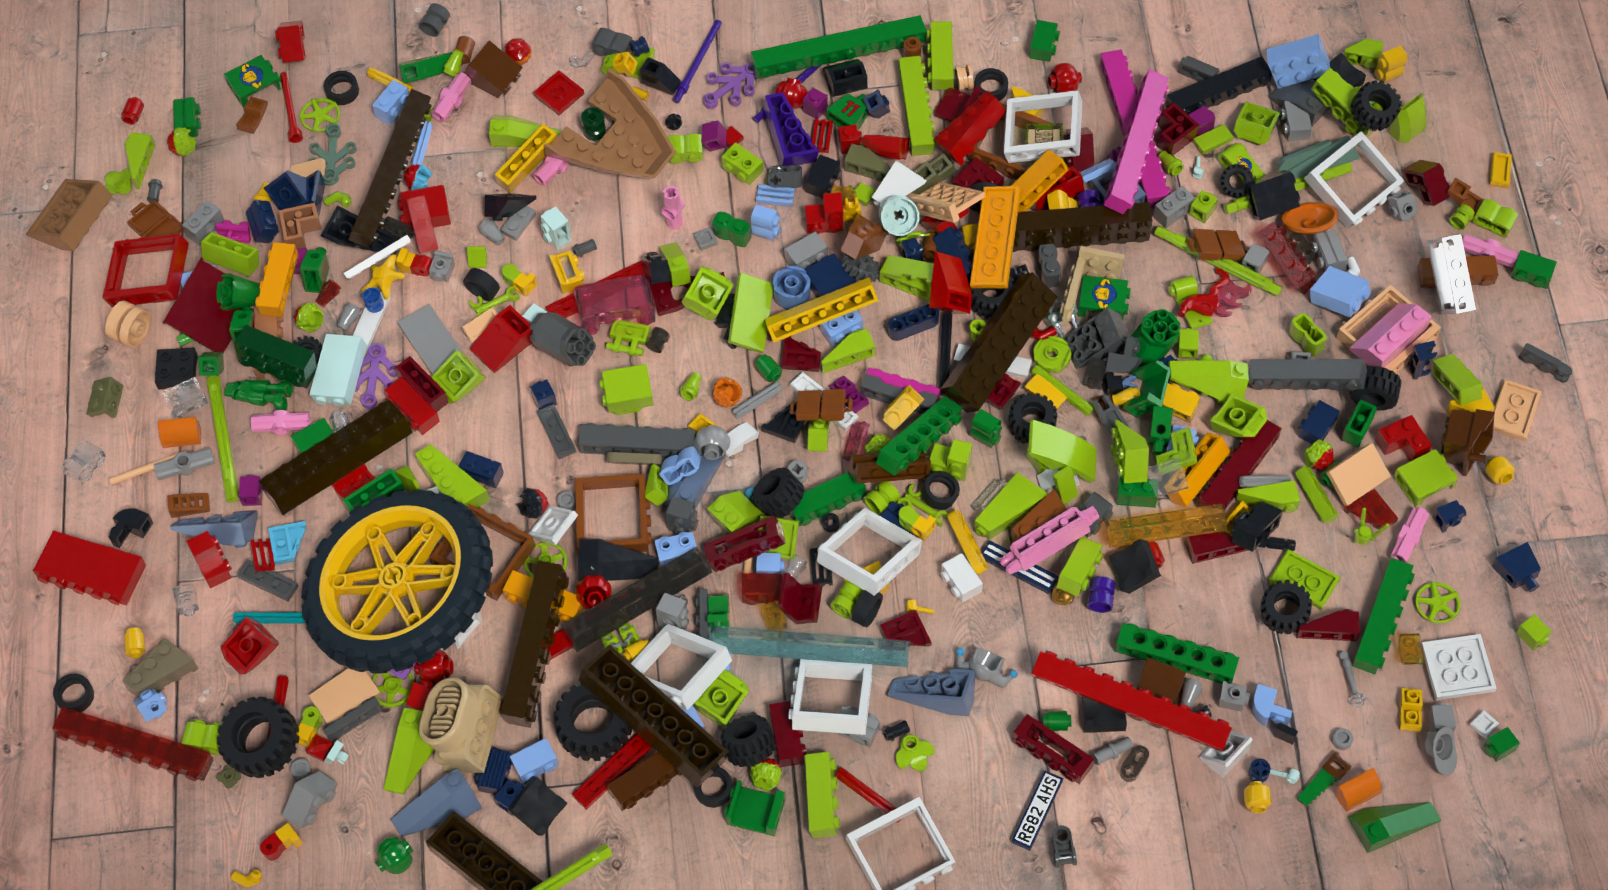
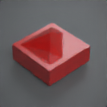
[306,734,334,762]

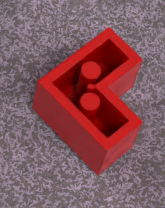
[275,20,306,63]
[805,192,844,234]
[1375,415,1432,462]
[186,531,232,589]

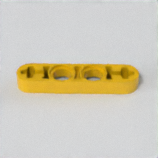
[947,509,988,575]

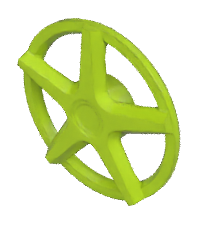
[300,98,340,132]
[524,542,568,578]
[1415,581,1461,623]
[372,672,415,708]

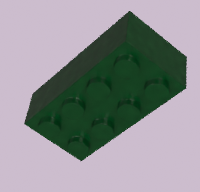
[235,325,317,389]

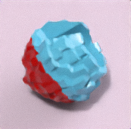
[404,164,432,190]

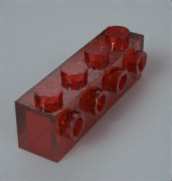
[1258,222,1317,294]

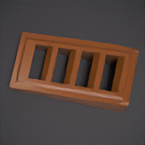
[167,493,210,518]

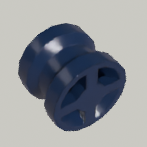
[629,36,650,58]
[1248,758,1271,783]

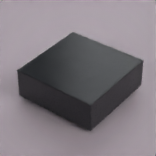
[1274,723,1298,745]

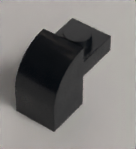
[109,508,153,548]

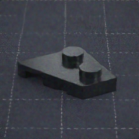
[761,404,806,443]

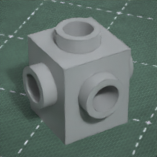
[1388,191,1418,221]

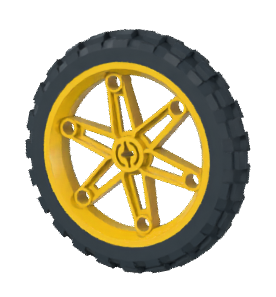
[301,489,493,673]

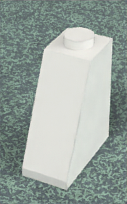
[872,160,927,207]

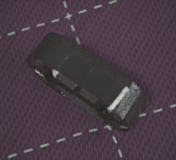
[382,216,415,240]
[1287,232,1315,265]
[1120,745,1149,782]

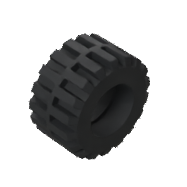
[1350,80,1402,132]
[969,275,1014,319]
[1350,366,1402,411]
[1008,393,1057,444]
[752,467,805,518]
[1260,580,1312,634]
[720,715,776,767]

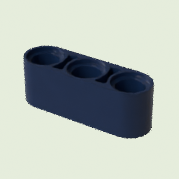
[888,304,939,341]

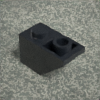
[640,57,681,95]
[641,252,670,284]

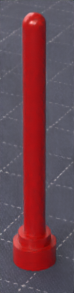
[280,72,303,143]

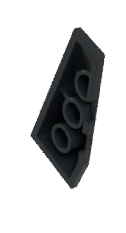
[321,205,401,255]
[578,538,658,581]

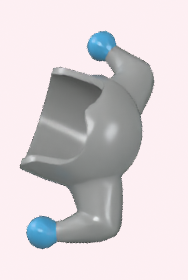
[956,647,1018,687]

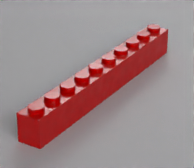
[1031,650,1232,752]

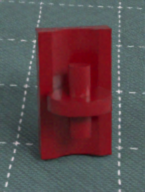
[986,373,1021,410]

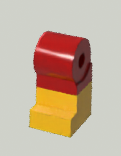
[396,247,433,277]
[260,823,303,861]

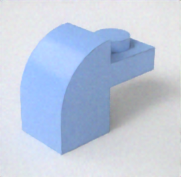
[1251,684,1293,726]

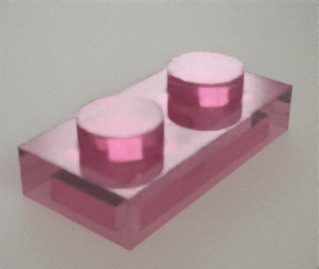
[842,421,870,461]

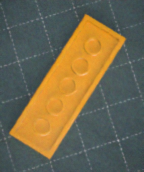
[970,186,1021,288]

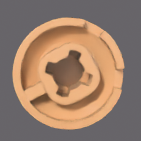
[955,64,974,91]

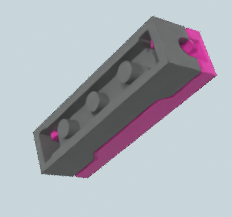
[861,368,940,414]

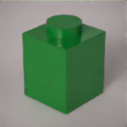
[198,352,224,376]
[1484,727,1520,762]

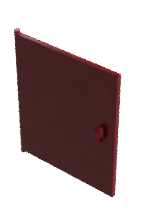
[163,257,243,354]

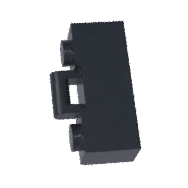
[1232,501,1283,552]

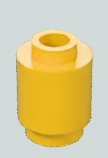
[124,627,145,659]
[623,639,650,663]

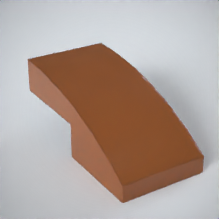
[236,97,268,134]
[1447,177,1484,215]

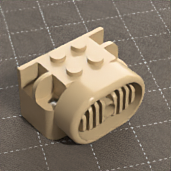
[419,678,504,773]

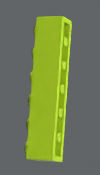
[899,56,937,156]

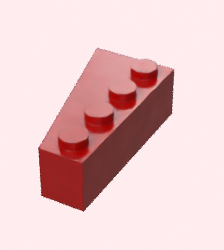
[934,91,1006,166]

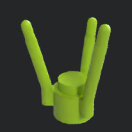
[1354,508,1389,545]

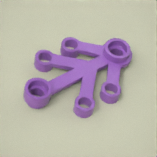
[704,62,756,109]
[355,343,398,409]

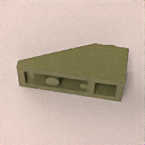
[844,144,891,182]

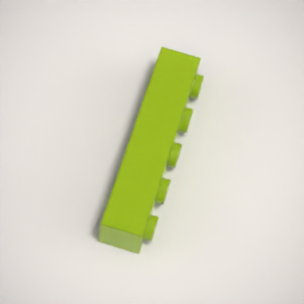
[1295,466,1339,523]

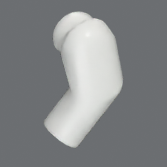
[1347,257,1360,276]

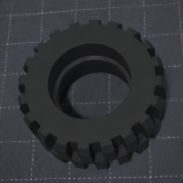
[554,682,632,761]
[217,696,299,778]

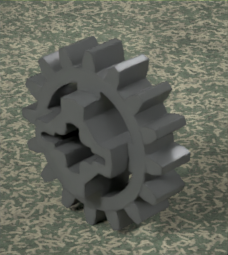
[842,254,881,282]

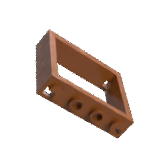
[968,103,1062,179]
[575,474,652,555]
[429,504,536,601]

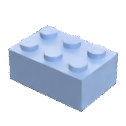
[1266,34,1330,89]

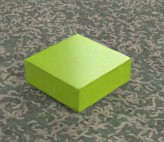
[851,182,876,206]

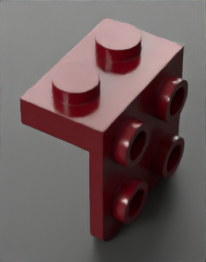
[935,86,982,122]
[778,573,823,624]

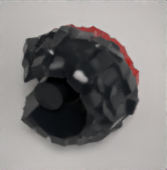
[517,488,549,519]

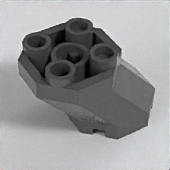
[530,312,596,366]

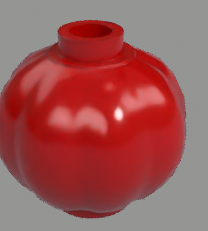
[1048,63,1082,93]
[774,78,807,109]
[575,575,612,611]
[415,649,454,686]

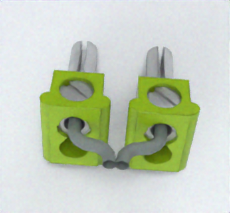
[599,620,640,654]

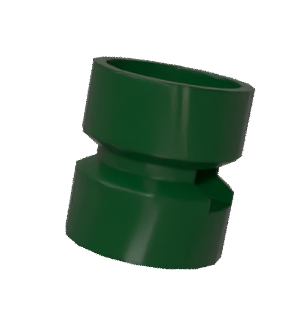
[581,107,606,141]

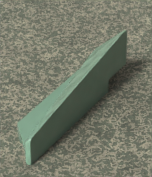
[1276,135,1360,179]

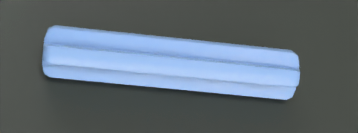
[411,121,433,165]

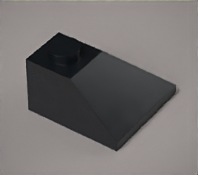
[485,193,536,221]

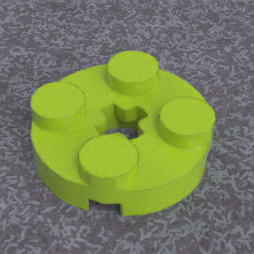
[1033,336,1071,374]

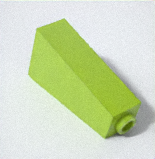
[974,472,1048,540]

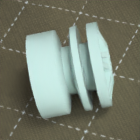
[878,194,919,236]

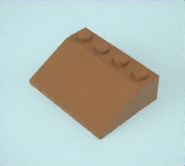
[26,179,112,251]

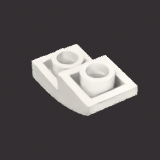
[720,422,759,457]

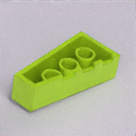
[1311,68,1379,137]
[414,444,490,508]

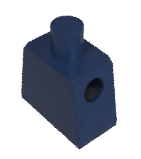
[1492,542,1541,592]

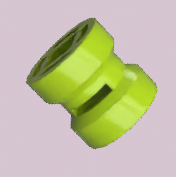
[1449,204,1475,230]

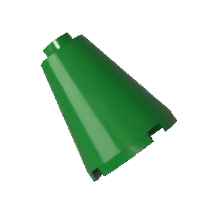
[216,273,260,311]

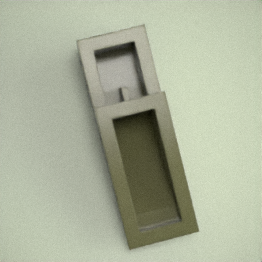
[911,153,957,194]

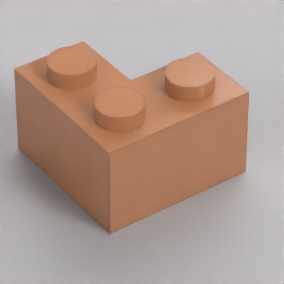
[279,203,321,249]

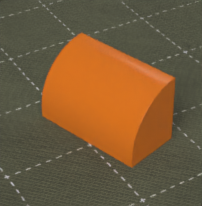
[158,417,201,448]
[1335,768,1382,812]

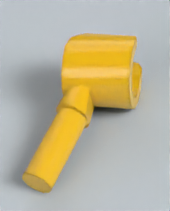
[906,599,934,614]

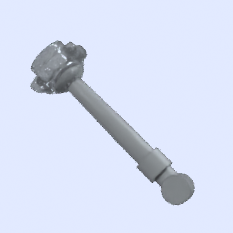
[1340,651,1367,707]

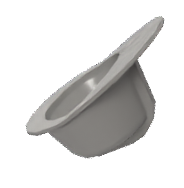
[1425,727,1457,776]

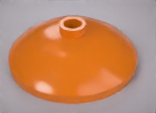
[1282,202,1338,235]

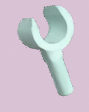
[1192,156,1204,180]
[1270,768,1300,784]

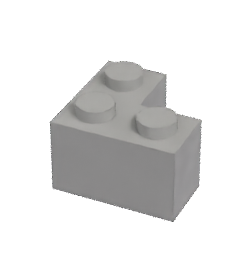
[282,771,338,829]

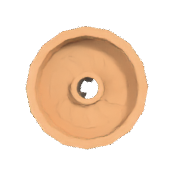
[105,300,151,348]

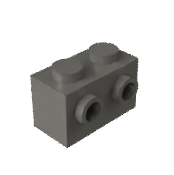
[666,496,699,535]

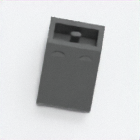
[1063,308,1129,369]

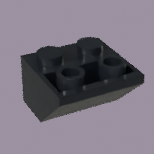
[823,59,868,97]

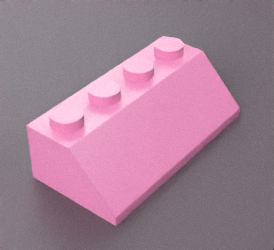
[1349,303,1432,368]

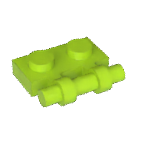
[606,319,651,356]

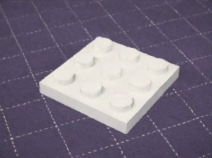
[1421,634,1497,701]

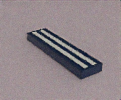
[982,540,1058,594]

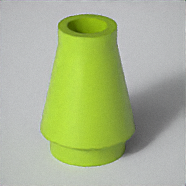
[443,49,464,77]
[1158,151,1184,176]
[680,372,702,401]

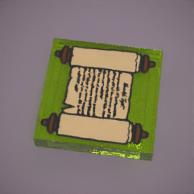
[1026,123,1063,144]

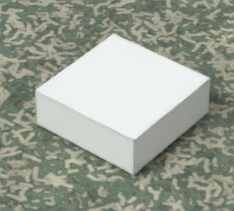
[1469,710,1499,739]

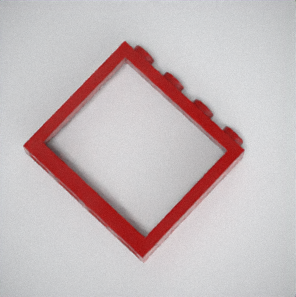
[102,234,189,307]

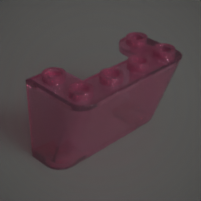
[573,275,655,335]

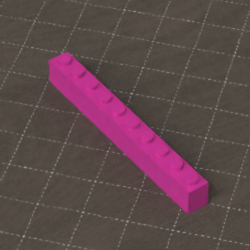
[1100,49,1171,208]
[1104,69,1169,214]

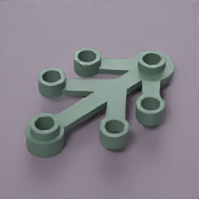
[308,123,357,186]

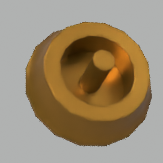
[1052,586,1075,605]

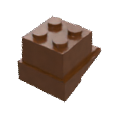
[1441,409,1495,476]

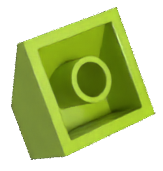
[707,491,765,534]

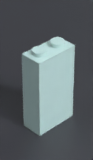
[309,334,367,407]

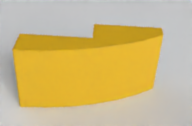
[1024,374,1067,409]
[1400,688,1423,732]

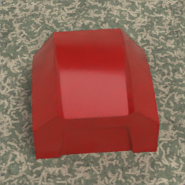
[860,135,910,160]
[221,617,279,674]

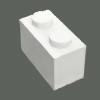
[940,553,983,603]

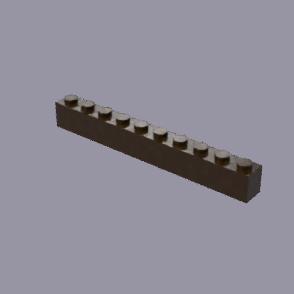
[348,88,432,249]

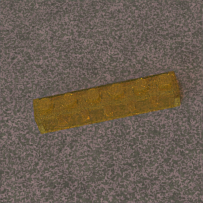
[1105,504,1227,548]

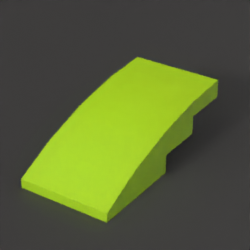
[1028,420,1097,483]

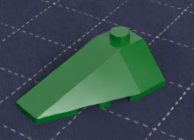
[1348,802,1441,853]

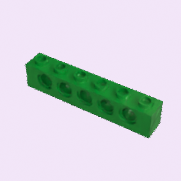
[876,396,963,476]
[1115,623,1239,684]

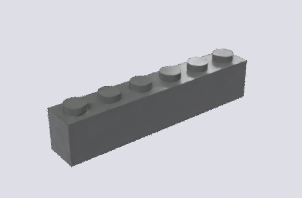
[1248,359,1367,390]
[579,423,696,458]

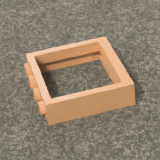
[1336,285,1441,374]

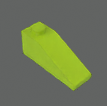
[125,132,155,189]
[659,242,691,287]
[821,328,875,374]
[1235,480,1300,513]

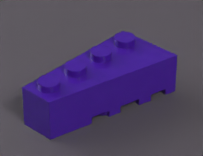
[763,92,819,166]

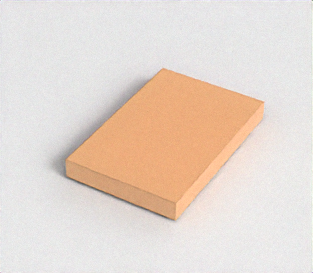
[1494,379,1542,441]
[1326,443,1390,506]
[308,668,381,724]

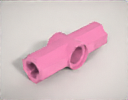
[431,72,471,123]
[533,156,569,186]
[661,186,685,230]
[1463,234,1519,268]
[251,410,311,435]
[1390,507,1429,563]

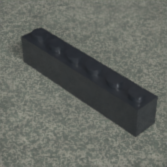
[1166,56,1272,115]

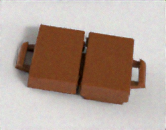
[127,200,184,238]
[1187,229,1248,261]
[790,389,853,421]

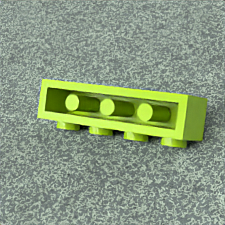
[927,21,954,90]
[805,752,840,839]

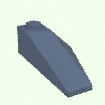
[662,455,726,510]
[170,511,258,548]
[888,669,975,716]
[391,768,482,837]

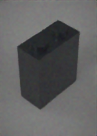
[1244,170,1300,221]

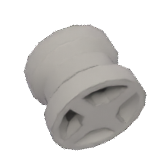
[788,461,807,483]

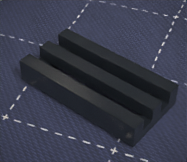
[810,548,833,586]

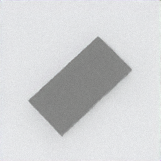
[397,304,463,375]

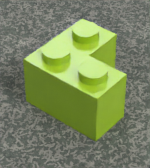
[930,439,973,481]

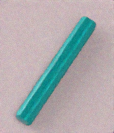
[233,612,306,624]

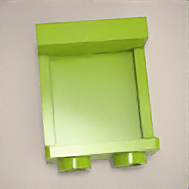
[1394,449,1458,508]

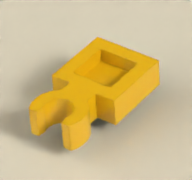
[843,198,861,222]

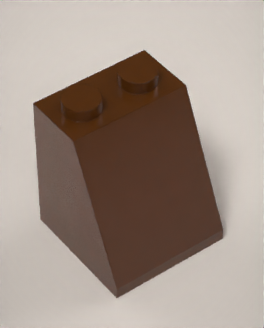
[464,40,523,98]
[1131,658,1186,728]

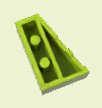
[880,255,934,301]

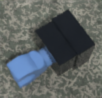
[1104,372,1137,397]

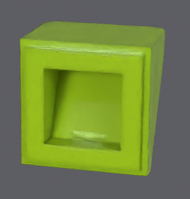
[467,246,488,268]

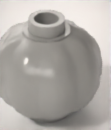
[694,425,730,460]

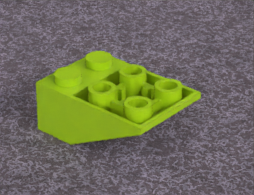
[1111,420,1149,483]

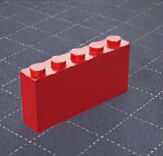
[33,531,146,606]

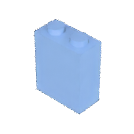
[1310,266,1371,317]

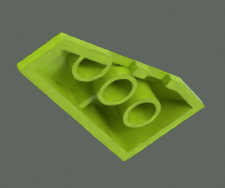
[489,115,562,147]
[1168,360,1249,404]
[384,708,434,795]

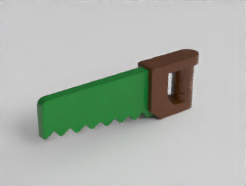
[1297,751,1352,807]

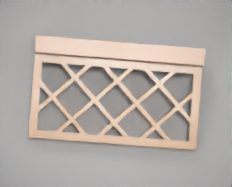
[906,182,986,223]

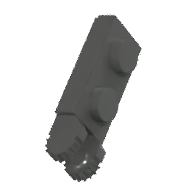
[1519,343,1572,383]
[1092,394,1130,441]

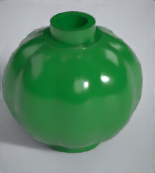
[375,837,414,874]

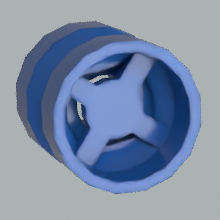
[362,288,384,313]

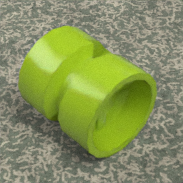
[864,481,900,516]
[830,581,864,619]

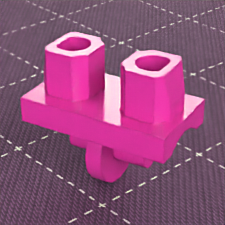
[215,220,251,243]

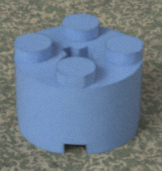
[773,266,811,309]

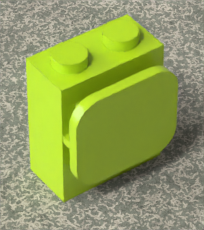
[599,364,654,415]

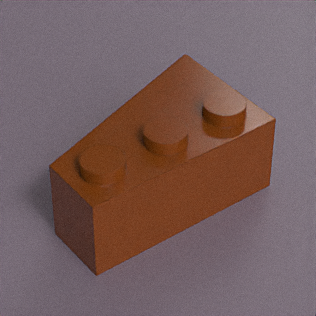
[840,214,888,260]
[1011,489,1067,543]

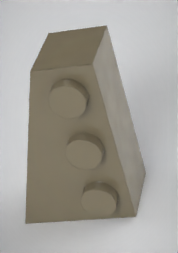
[123,638,198,698]

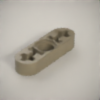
[606,452,662,465]

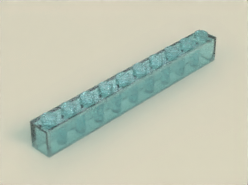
[709,626,910,667]

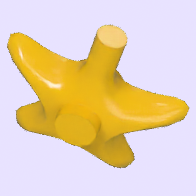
[361,254,405,300]

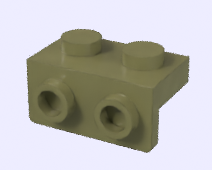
[86,377,123,418]

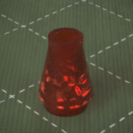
[315,279,341,308]

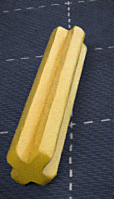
[367,67,414,93]

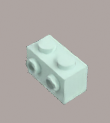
[541,206,572,250]

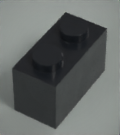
[805,155,842,199]

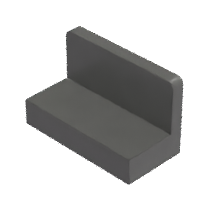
[1178,56,1219,82]

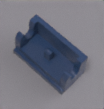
[1408,341,1437,380]

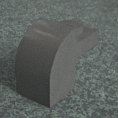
[1106,336,1143,373]

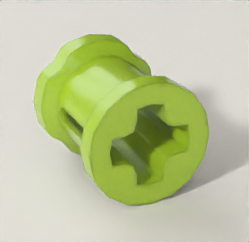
[969,319,986,342]

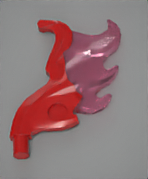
[1178,268,1252,317]

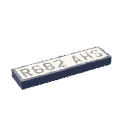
[1011,770,1064,851]

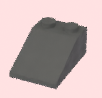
[1269,79,1331,126]

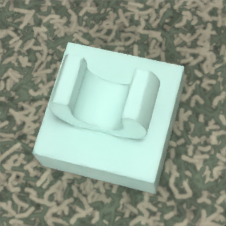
[324,740,349,765]

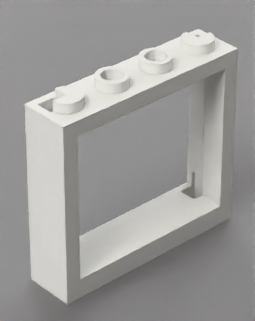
[1004,91,1083,163]
[1304,131,1404,228]
[1427,234,1476,314]
[817,508,922,596]
[631,623,732,710]
[789,659,872,735]
[846,797,955,890]

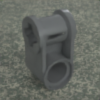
[768,165,803,188]
[1052,825,1077,868]

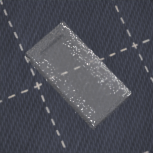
[970,479,1007,511]

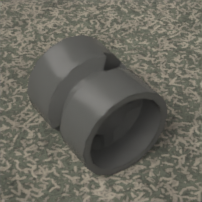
[419,3,450,37]

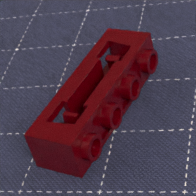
[704,516,786,572]
[1012,714,1095,785]

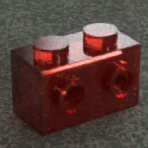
[742,573,782,605]

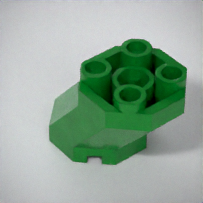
[1131,309,1180,368]

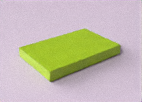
[1269,549,1341,610]

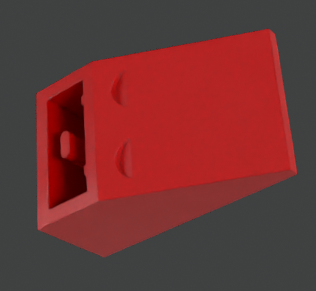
[929,252,972,314]
[470,305,533,373]

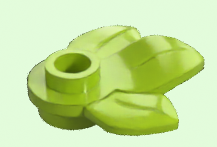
[104,168,132,195]
[895,230,930,247]
[896,735,935,772]

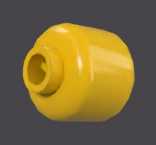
[1485,456,1515,485]
[1243,781,1272,813]

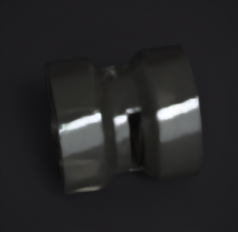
[645,327,670,353]

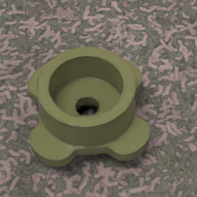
[217,765,241,789]

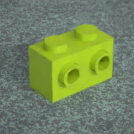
[721,142,764,185]

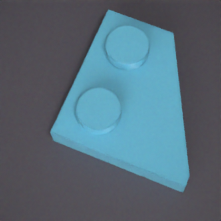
[268,521,307,565]

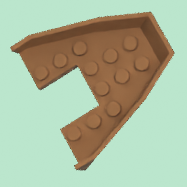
[545,68,676,178]

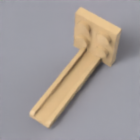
[1060,246,1125,323]

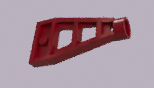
[649,272,725,316]

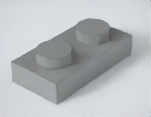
[500,206,536,241]

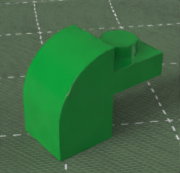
[707,594,730,628]

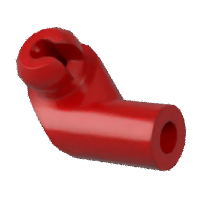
[1031,326,1057,340]

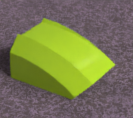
[1389,93,1426,143]
[1234,101,1280,146]
[682,266,734,320]
[431,350,486,404]
[1210,393,1267,437]
[693,669,749,728]

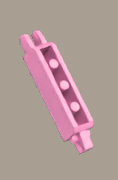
[1000,506,1099,574]

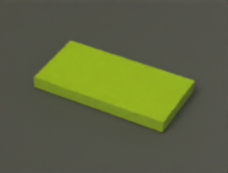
[728,273,774,353]

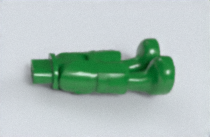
[225,380,293,411]

